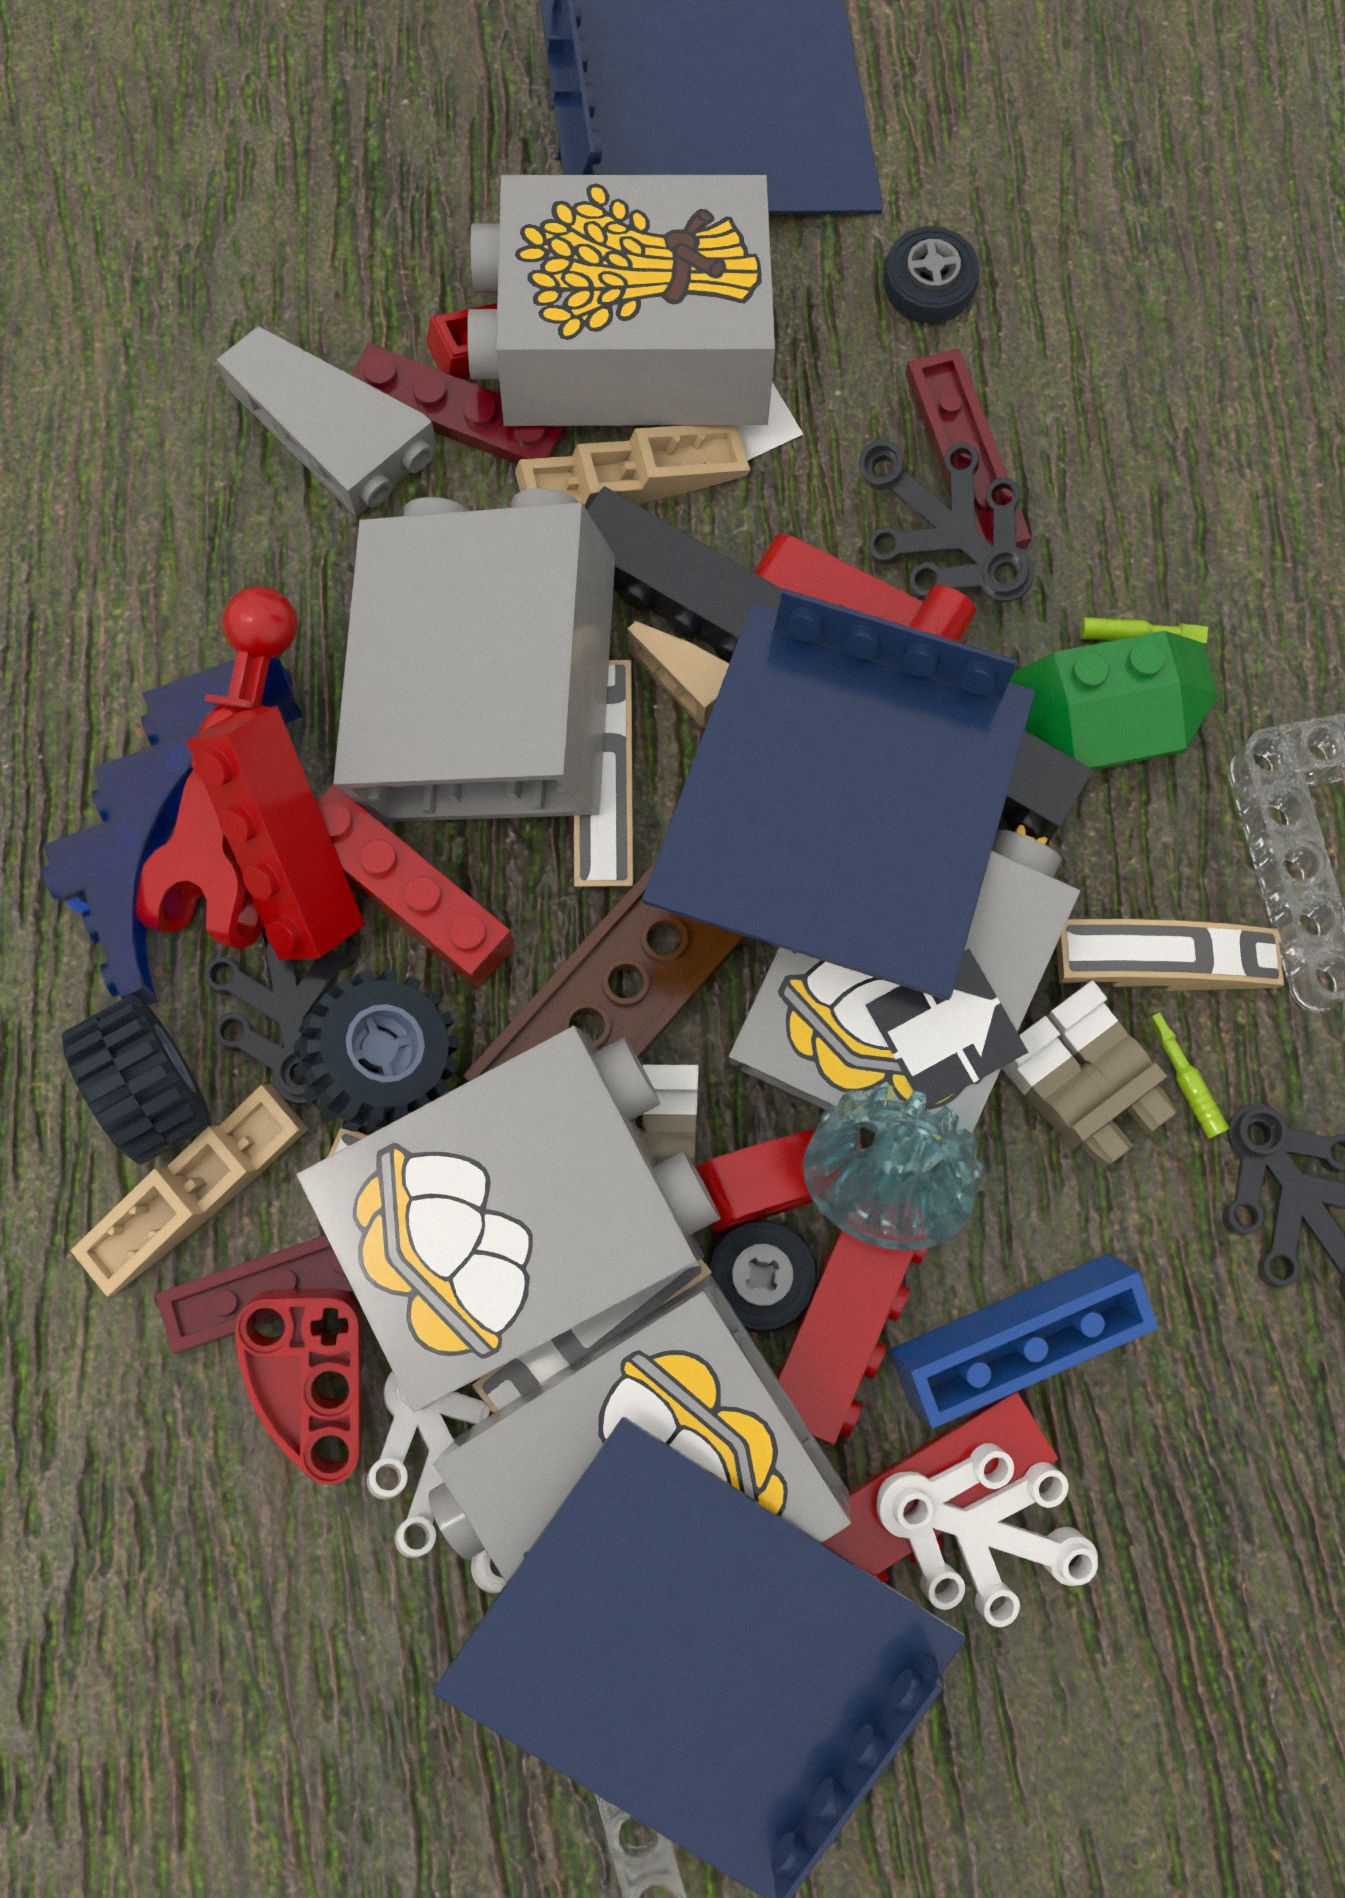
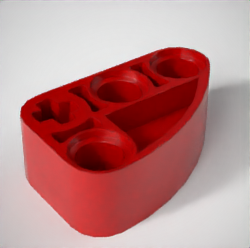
[695,1121,878,1235]
[235,1288,363,1485]

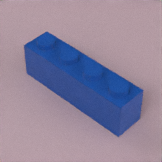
[888,1254,1159,1429]

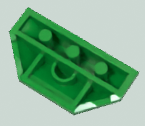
[1009,631,1219,770]

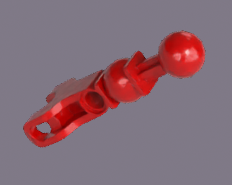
[136,585,297,949]

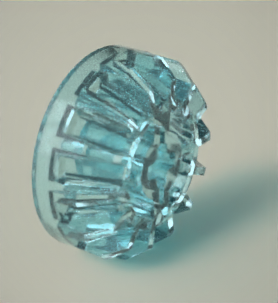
[803,1085,983,1250]

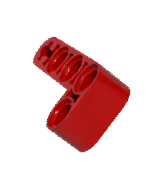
[754,534,976,643]

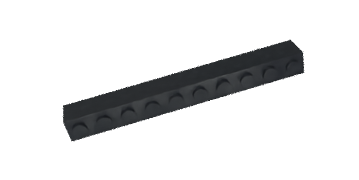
[587,486,1094,844]

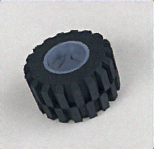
[293,970,459,1134]
[62,994,209,1165]

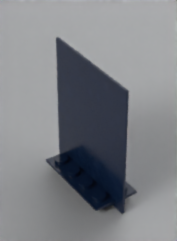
[539,0,883,214]
[642,588,1035,1000]
[433,1417,966,1898]

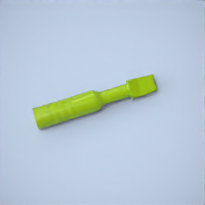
[1080,617,1208,643]
[1149,1013,1229,1139]

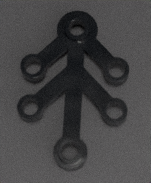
[859,440,1034,602]
[204,925,358,1104]
[1222,1103,1345,1301]

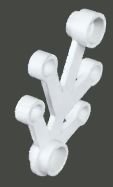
[367,1371,506,1593]
[877,1443,1098,1627]

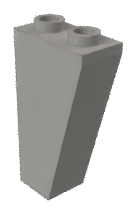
[216,326,438,517]

